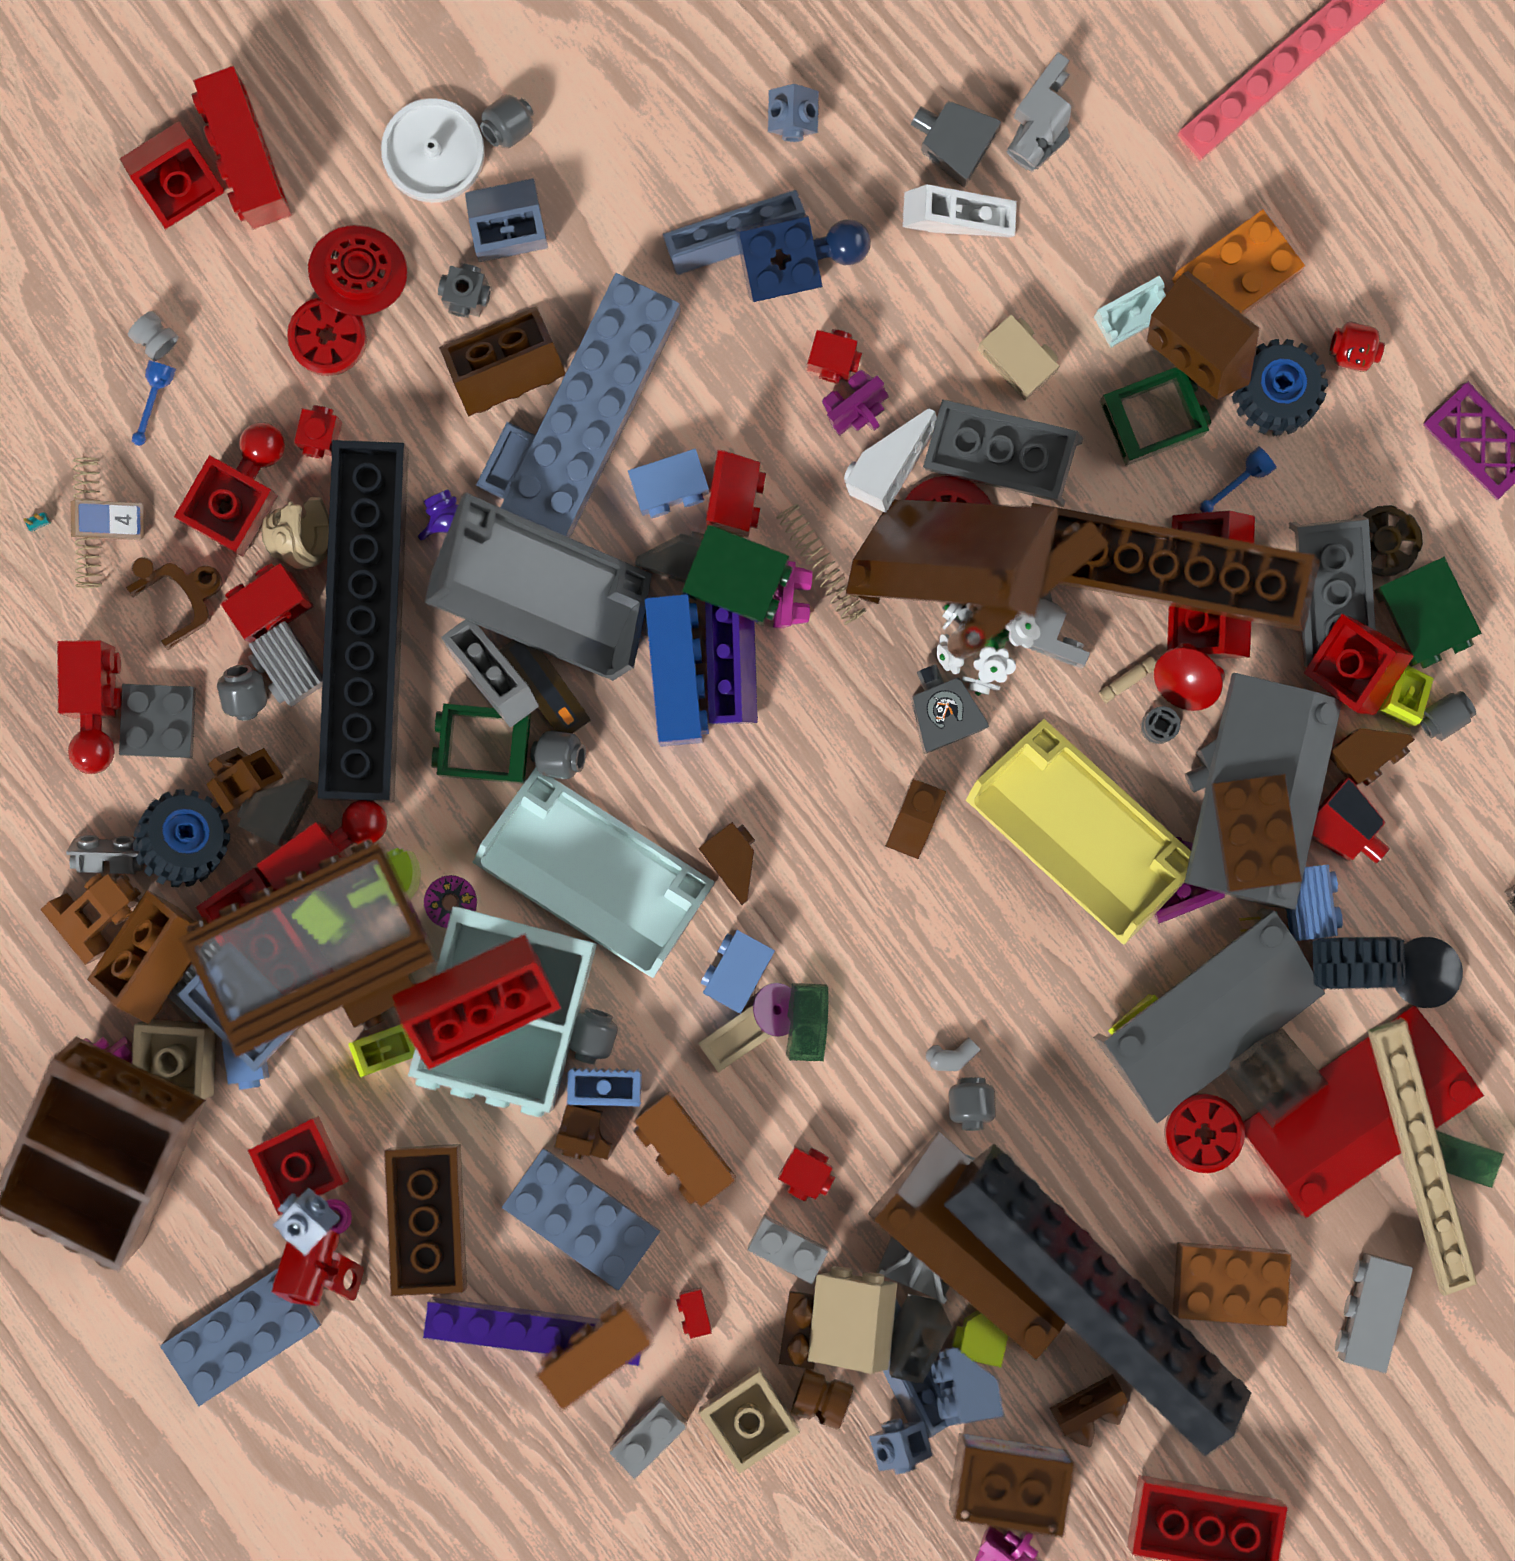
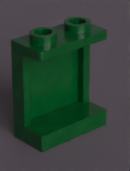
[682,524,793,626]
[1373,556,1482,669]

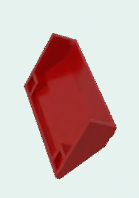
[1243,1006,1484,1218]

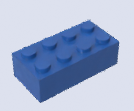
[645,594,709,747]

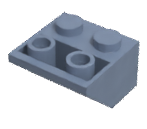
[465,178,548,262]
[931,1348,1004,1426]

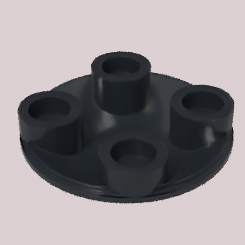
[1395,937,1463,1008]

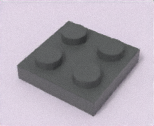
[119,684,196,758]

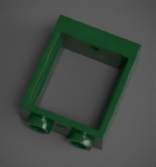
[1100,367,1211,466]
[431,703,531,784]

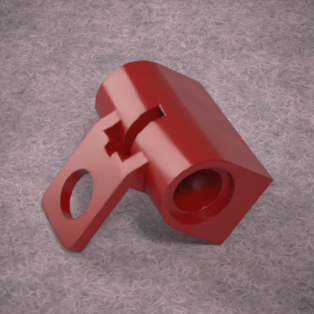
[271,1230,364,1306]

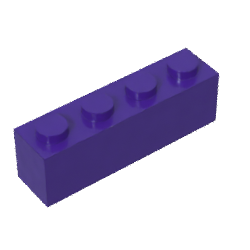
[705,602,758,725]

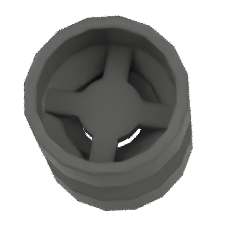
[1141,706,1181,744]

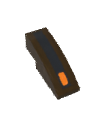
[499,640,591,734]

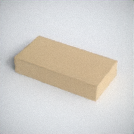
[698,1005,771,1073]

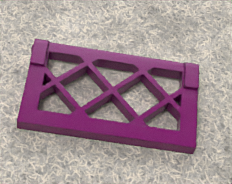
[1423,381,1515,500]

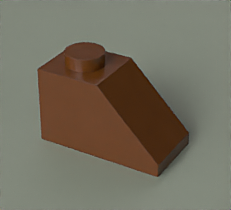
[885,778,946,859]
[698,822,755,905]

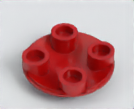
[1154,643,1225,711]

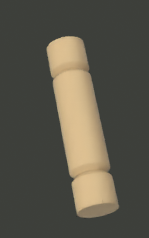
[1098,656,1156,703]

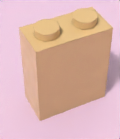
[808,1266,897,1374]

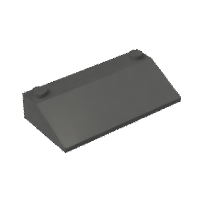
[425,493,652,681]
[1184,673,1342,910]
[1093,908,1325,1123]

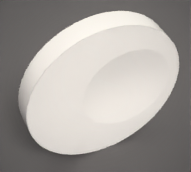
[381,98,485,203]

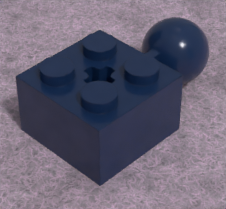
[735,213,871,302]

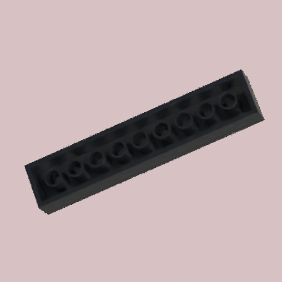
[318,440,409,803]
[944,1144,1252,1456]

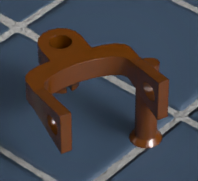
[126,557,222,650]

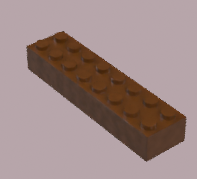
[1031,503,1320,632]

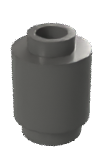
[1420,691,1476,741]

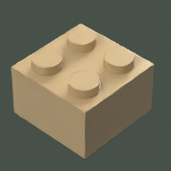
[132,1019,217,1099]
[699,1367,800,1474]

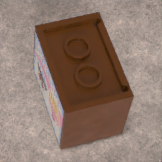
[949,1433,1075,1538]

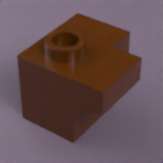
[206,747,284,814]
[554,1104,613,1160]

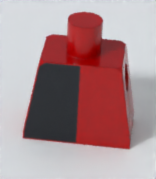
[1311,778,1390,864]

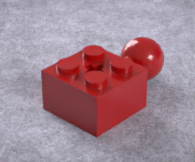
[174,422,285,557]
[57,640,122,774]
[257,800,388,902]

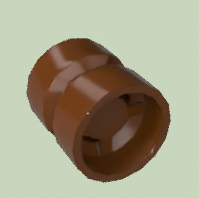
[791,1368,854,1430]

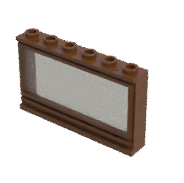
[179,839,439,1057]

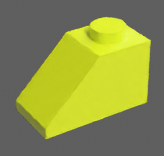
[952,1310,1008,1368]

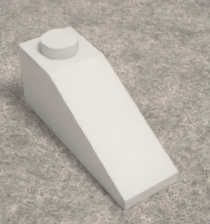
[903,184,1017,237]
[844,408,937,513]

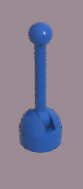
[132,360,176,446]
[1200,446,1277,513]

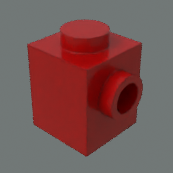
[807,329,862,384]
[294,405,342,459]
[778,1145,835,1202]

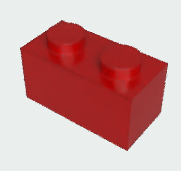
[676,1287,712,1339]

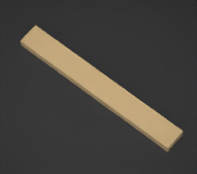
[1368,1018,1477,1296]

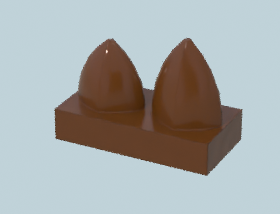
[779,1291,815,1369]
[1050,1374,1128,1447]

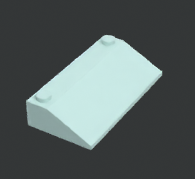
[473,767,715,978]

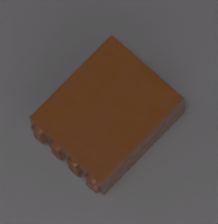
[0,1036,206,1272]

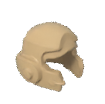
[261,497,329,569]

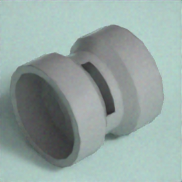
[128,311,178,361]

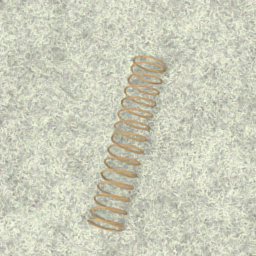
[72,458,102,588]
[776,504,867,625]

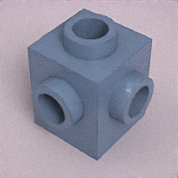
[768,84,819,142]
[273,1188,340,1255]
[869,1418,933,1474]

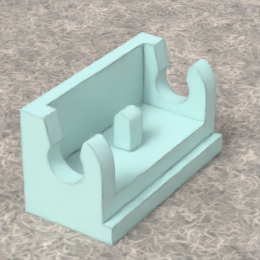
[1094,275,1166,347]

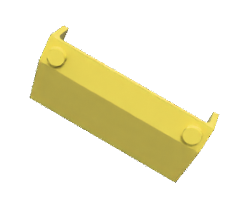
[966,719,1191,945]

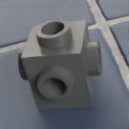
[438,263,491,318]

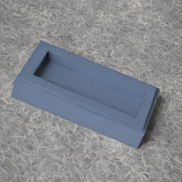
[476,422,536,499]

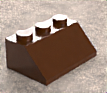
[1147,271,1260,400]
[439,306,566,417]

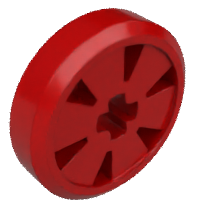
[287,297,367,376]
[1164,1093,1245,1173]

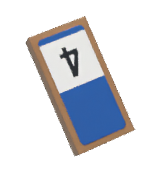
[70,500,144,540]

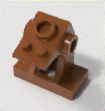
[40,873,141,965]

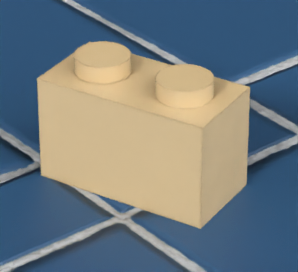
[977,314,1059,401]

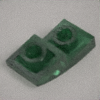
[786,983,829,1061]
[1435,1129,1505,1188]

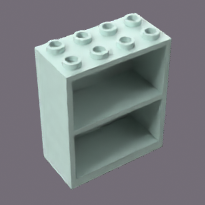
[408,907,597,1118]

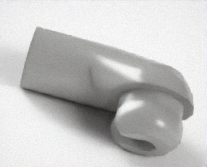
[926,1037,981,1071]

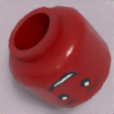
[1329,321,1385,372]

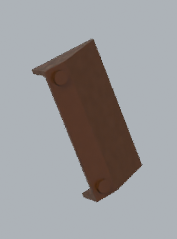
[846,499,1058,618]
[868,1131,1066,1360]

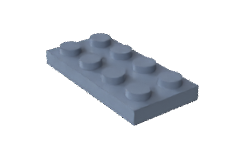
[501,1148,661,1291]
[160,1268,321,1406]

